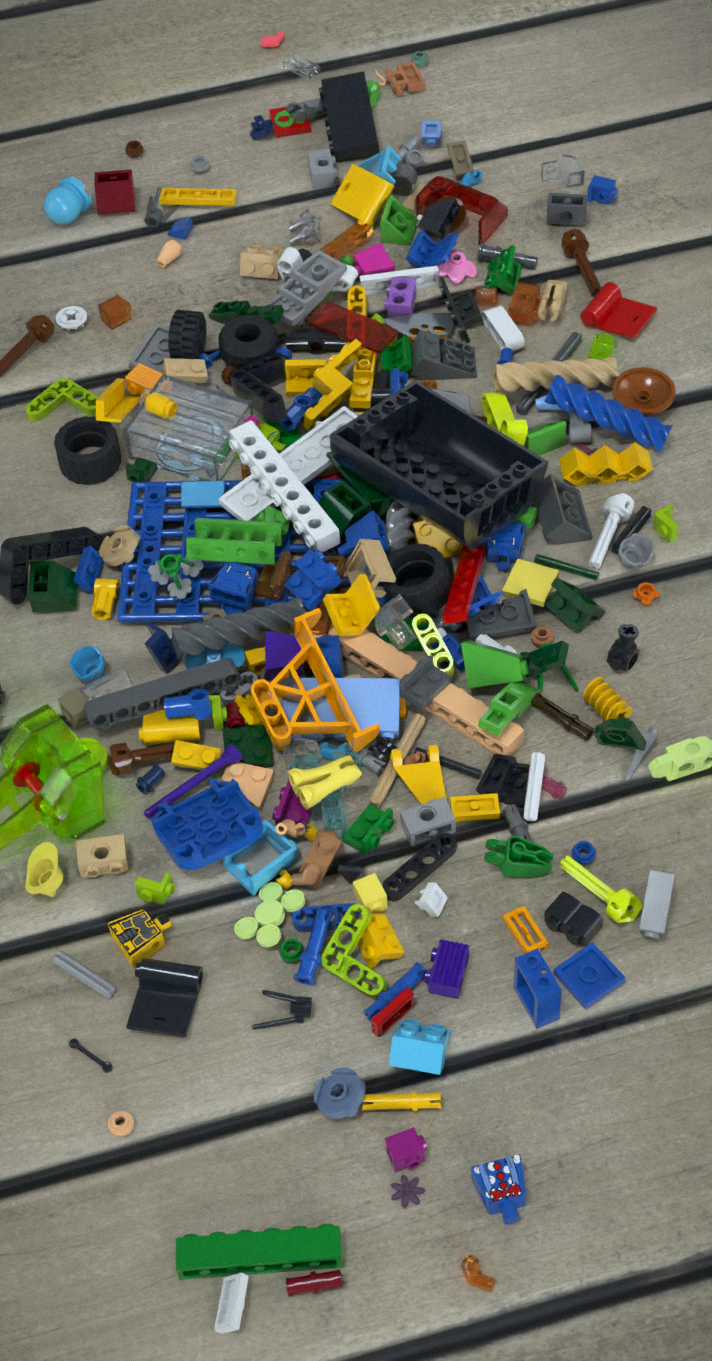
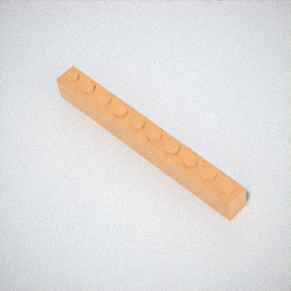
[328,628,524,756]

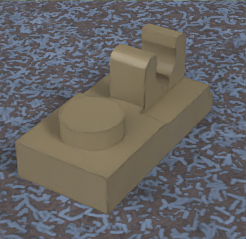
[447,140,474,179]

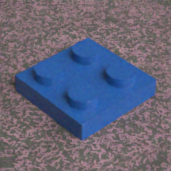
[553,942,625,1009]

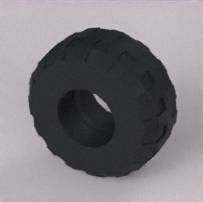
[218,315,279,369]

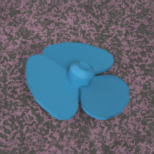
[185,642,245,670]

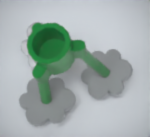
[148,554,204,600]

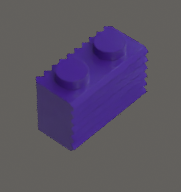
[425,939,469,999]

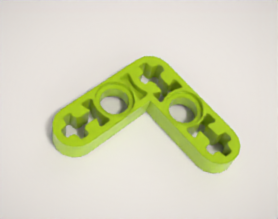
[25,378,98,422]
[321,904,387,996]

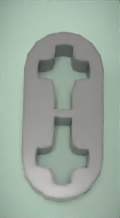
[220,671,258,706]

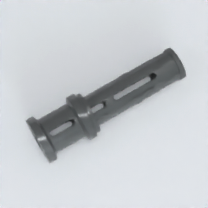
[477,242,538,269]

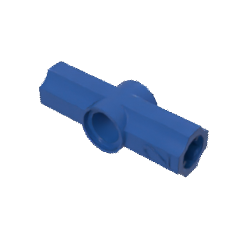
[279,387,323,431]

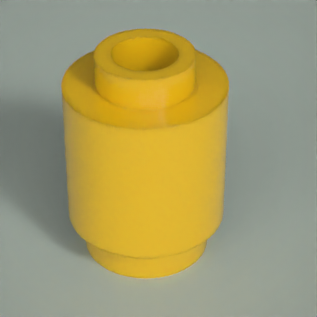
[145,392,177,419]

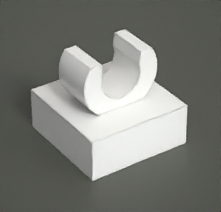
[415,882,448,917]

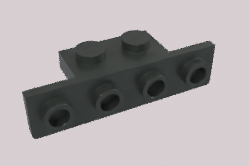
[439,277,483,343]

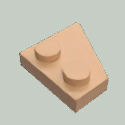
[222,762,274,811]

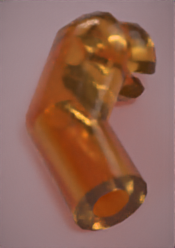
[461,1255,496,1292]

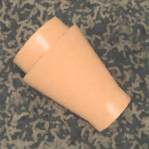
[155,239,182,268]

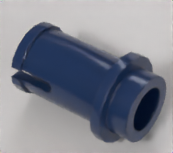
[136,765,165,794]

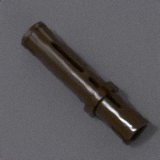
[531,693,594,741]

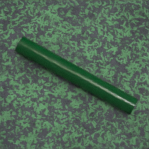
[534,554,599,581]

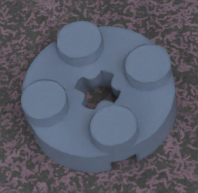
[314,1067,366,1119]

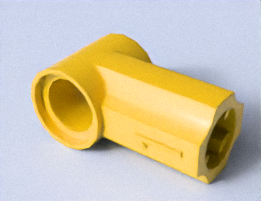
[91,578,120,621]

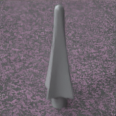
[624,727,658,781]

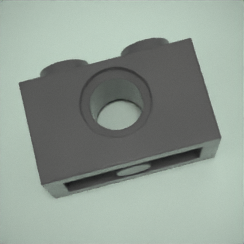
[547,193,587,226]

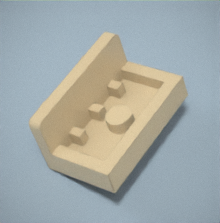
[162,358,208,383]

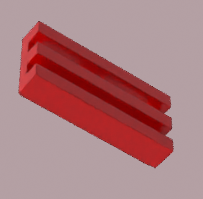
[371,987,414,1037]

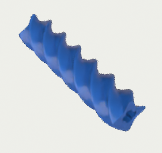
[544,375,673,453]

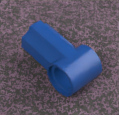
[164,689,212,720]

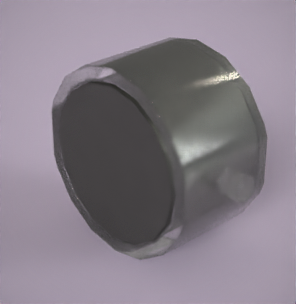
[387,164,418,197]

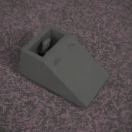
[411,330,477,380]

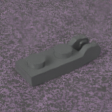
[286,98,327,121]

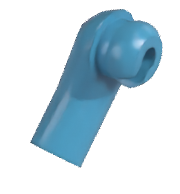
[319,742,352,761]

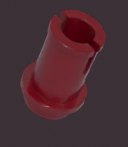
[225,702,245,729]

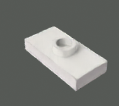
[214,1272,249,1334]

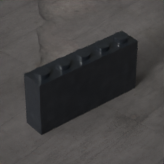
[319,71,380,163]

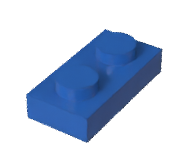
[74,546,103,594]

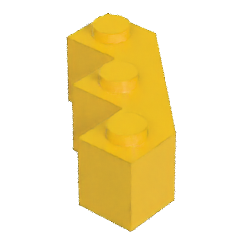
[559,442,653,487]

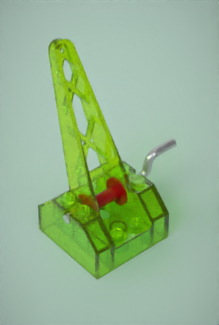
[0,704,106,851]

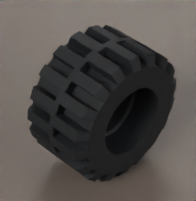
[168,309,207,359]

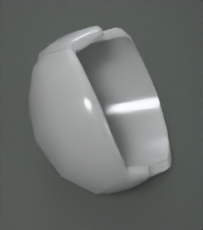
[618,533,654,568]

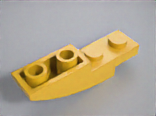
[349,349,377,408]

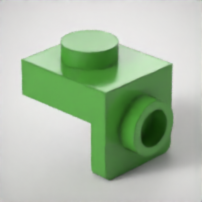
[255,505,290,536]

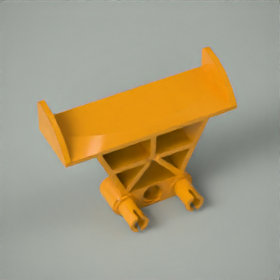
[251,608,380,754]

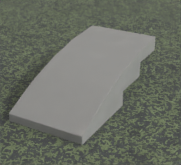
[265,250,347,327]

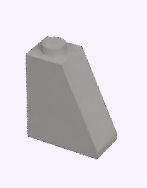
[639,870,675,939]

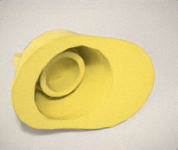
[25,842,63,897]

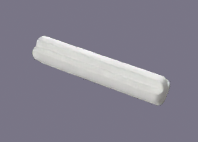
[523,752,545,821]

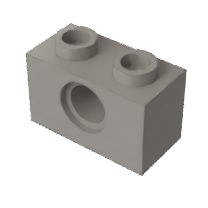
[308,148,338,190]
[400,797,456,847]

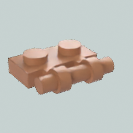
[385,62,426,96]

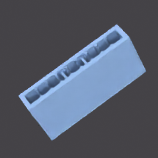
[283,678,400,741]

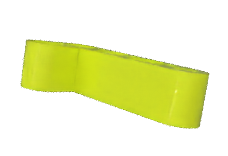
[481,392,528,446]

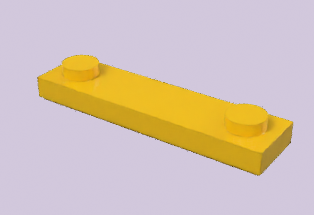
[159,188,237,207]

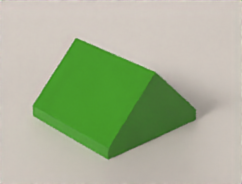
[380,195,418,246]
[524,421,566,456]

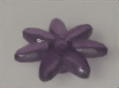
[391,1175,425,1208]

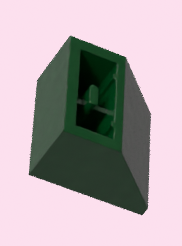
[318,480,371,542]
[28,561,78,613]

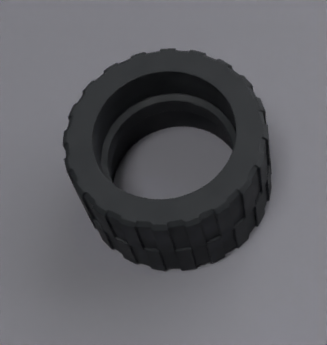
[54,416,122,485]
[381,543,452,618]

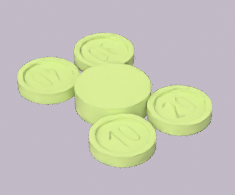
[234,882,306,947]

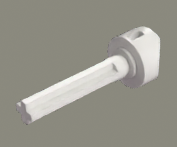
[589,493,634,569]

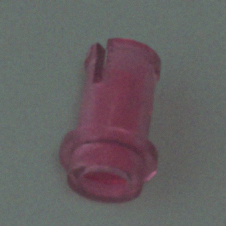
[541,774,567,799]

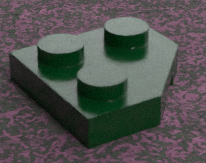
[594,718,646,750]
[222,725,273,768]

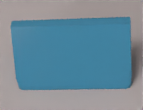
[181,481,225,508]

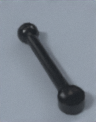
[69,1038,112,1073]

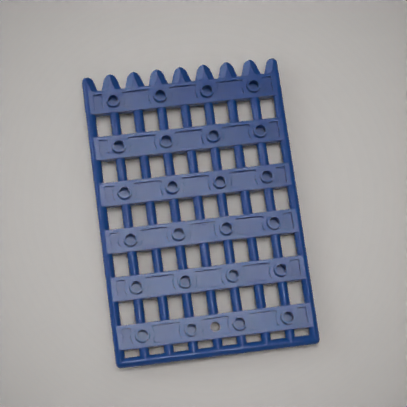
[117,479,392,623]

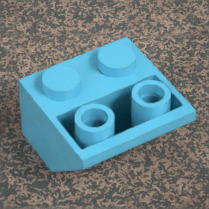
[389,1019,451,1075]

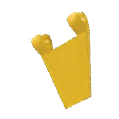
[390,745,447,805]

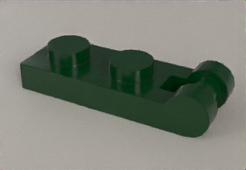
[520,641,569,678]

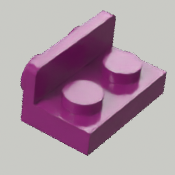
[272,780,314,830]

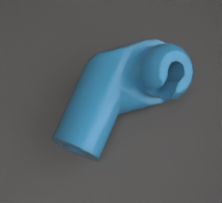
[459,170,482,193]

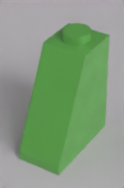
[461,640,528,688]

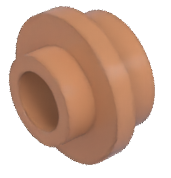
[531,627,554,647]

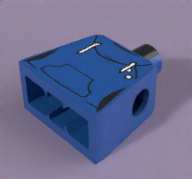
[484,523,525,570]
[209,562,258,610]

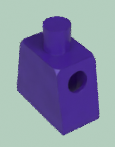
[265,632,308,681]

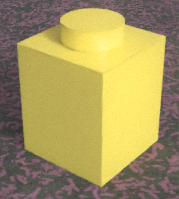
[353,873,388,914]

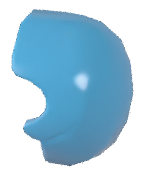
[69,646,106,682]

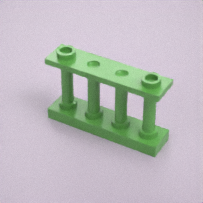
[186,518,283,564]

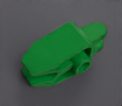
[484,835,553,878]

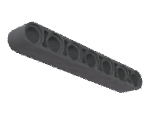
[83,658,241,729]

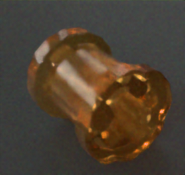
[476,286,497,305]

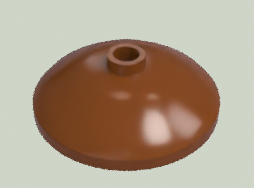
[612,367,675,415]

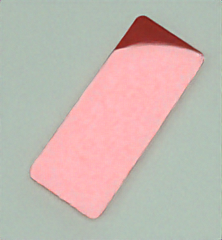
[307,301,398,353]

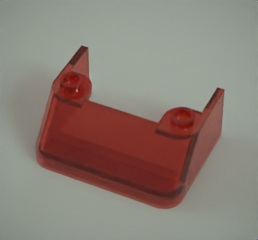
[416,176,508,245]

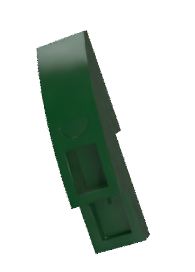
[208,300,285,324]

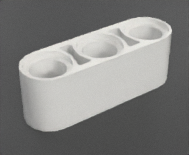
[481,305,525,352]

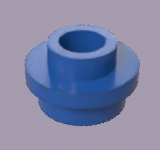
[571,841,596,865]

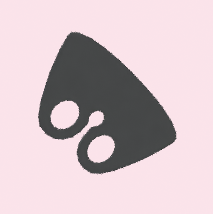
[383,313,454,338]

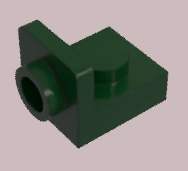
[125,457,158,483]

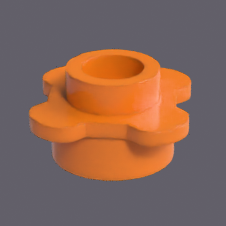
[632,582,659,605]

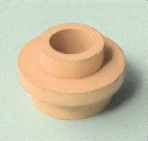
[108,1111,134,1137]

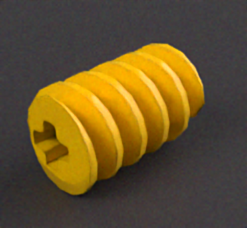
[583,676,633,721]

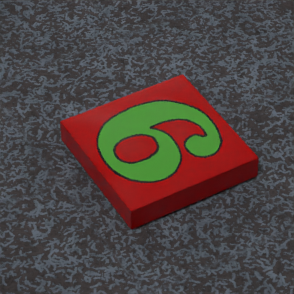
[269,107,311,138]

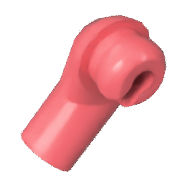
[260,31,285,48]

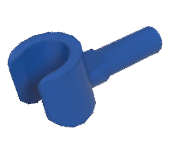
[199,350,221,369]

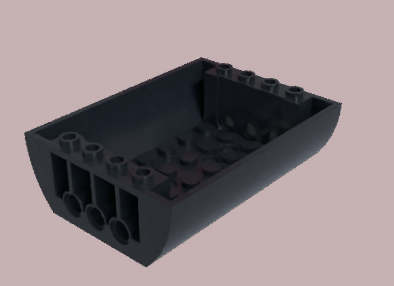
[330,380,549,551]

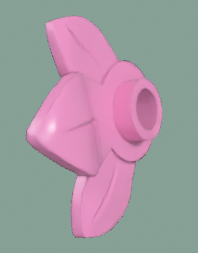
[438,251,477,286]

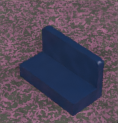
[144,621,182,674]

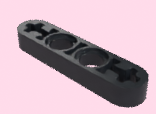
[382,833,456,902]

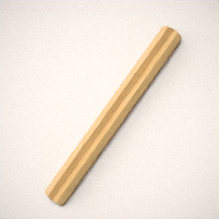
[369,713,426,808]

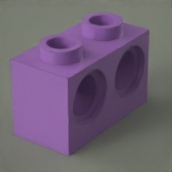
[384,277,416,318]

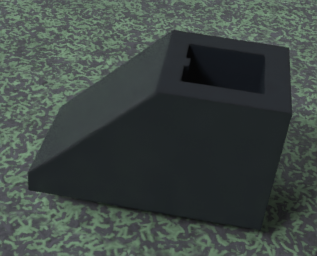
[418,198,460,240]

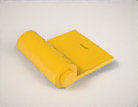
[331,163,394,229]
[139,709,201,746]

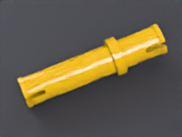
[362,1090,441,1111]

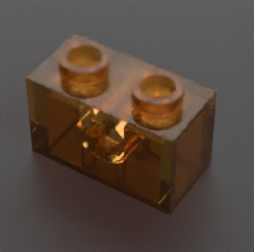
[509,282,542,327]

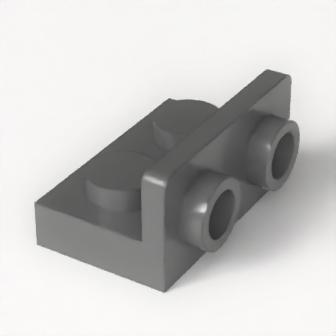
[400,655,451,710]

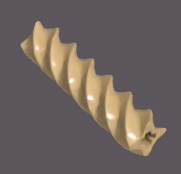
[491,357,619,392]

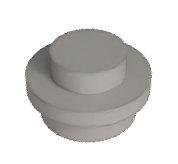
[405,149,424,168]
[190,155,209,173]

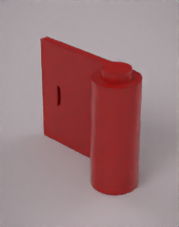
[580,282,657,339]

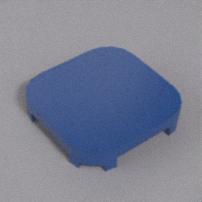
[151,778,263,870]

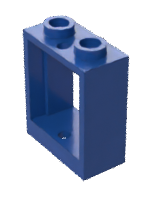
[514,948,561,1029]

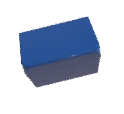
[168,217,193,239]

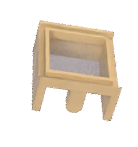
[343,539,396,608]

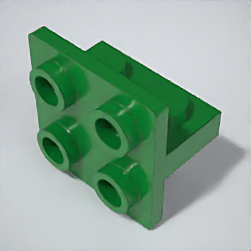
[484,245,522,296]

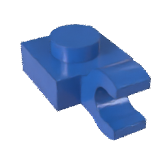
[432,633,465,673]

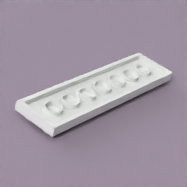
[218,406,358,521]

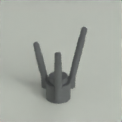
[144,187,179,228]

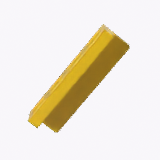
[96,378,140,422]

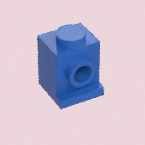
[587,175,618,204]

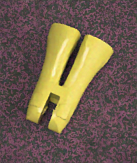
[287,755,362,810]

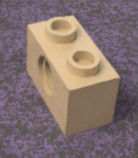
[76,834,129,878]

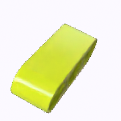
[412,614,455,676]

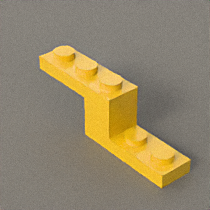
[303,339,362,431]

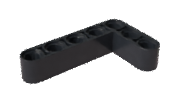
[229,353,287,422]
[0,527,103,605]

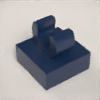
[250,115,274,140]

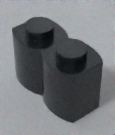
[544,891,603,947]

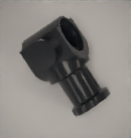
[606,624,640,672]

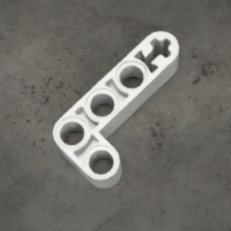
[277,247,358,292]

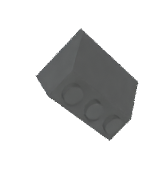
[534,474,593,545]

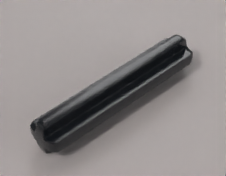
[611,506,652,555]

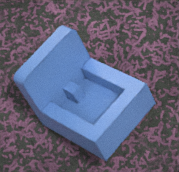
[421,121,441,147]

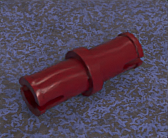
[286,1269,343,1296]

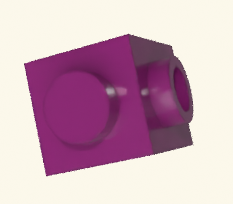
[385,1127,427,1172]

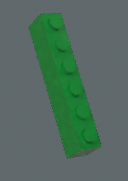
[176,1224,343,1280]

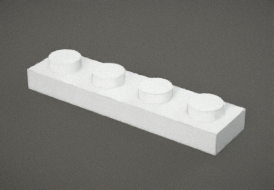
[359,266,439,295]

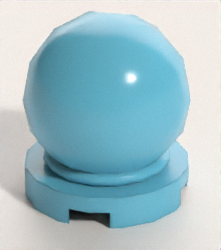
[43,176,92,224]

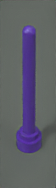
[144,744,243,818]

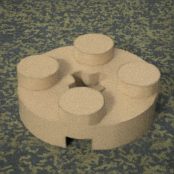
[99,525,140,566]

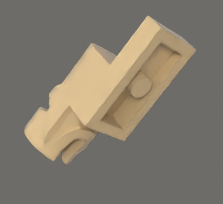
[538,280,568,321]

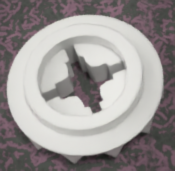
[56,306,87,331]

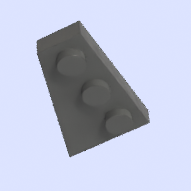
[465,589,537,641]

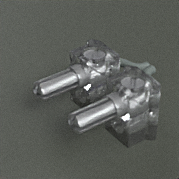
[289,209,322,247]

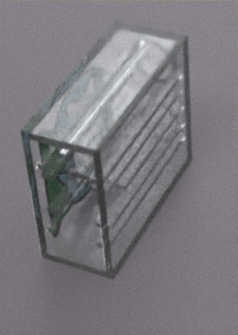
[120,374,253,481]

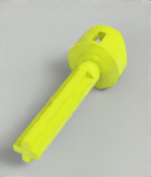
[560,855,642,923]

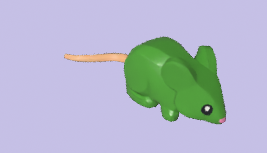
[366,70,387,108]

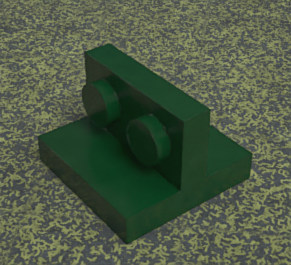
[545,578,606,633]

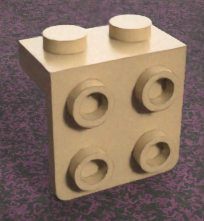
[240,243,285,279]

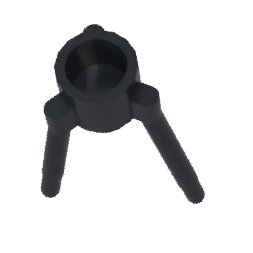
[252,990,312,1029]

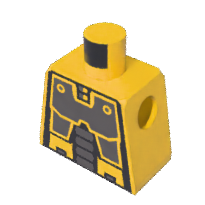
[108,909,172,970]

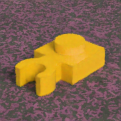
[234,694,268,726]

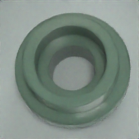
[411,51,429,68]

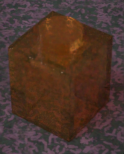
[98,295,131,330]

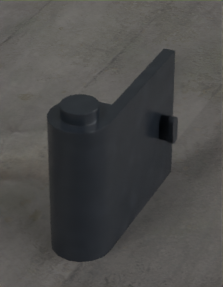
[126,958,203,1038]

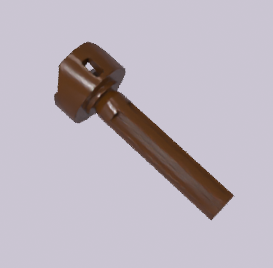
[561,229,601,295]
[0,315,54,377]
[109,740,197,775]

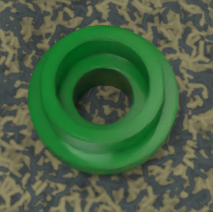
[279,938,304,963]

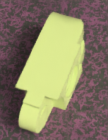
[648,736,712,782]

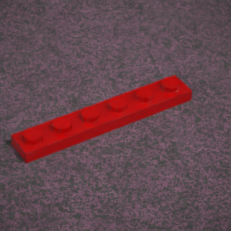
[443,543,486,624]

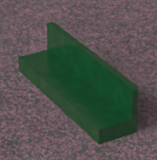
[326,452,391,516]

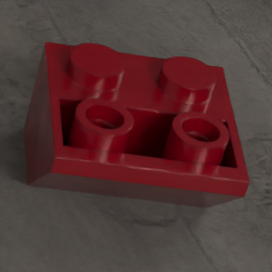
[94,169,135,215]

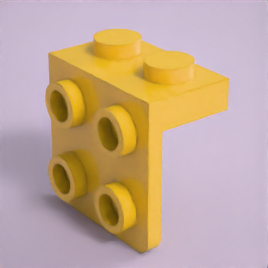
[323,574,379,636]

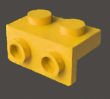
[352,913,405,969]

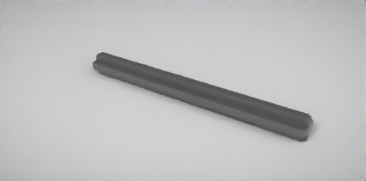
[516,332,582,415]

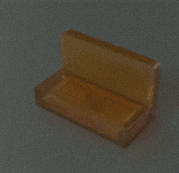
[254,551,292,600]

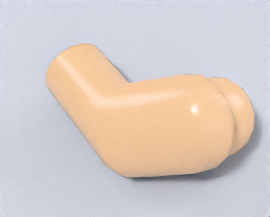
[275,819,306,838]

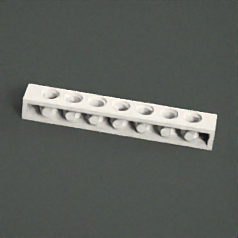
[229,420,340,553]

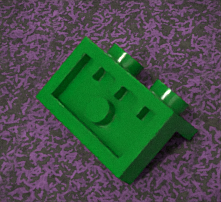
[342,804,394,855]

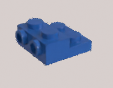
[284,548,343,611]

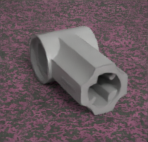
[568,413,591,443]

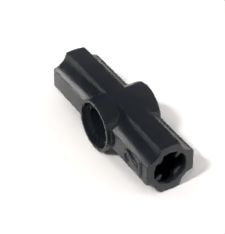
[286,327,347,355]

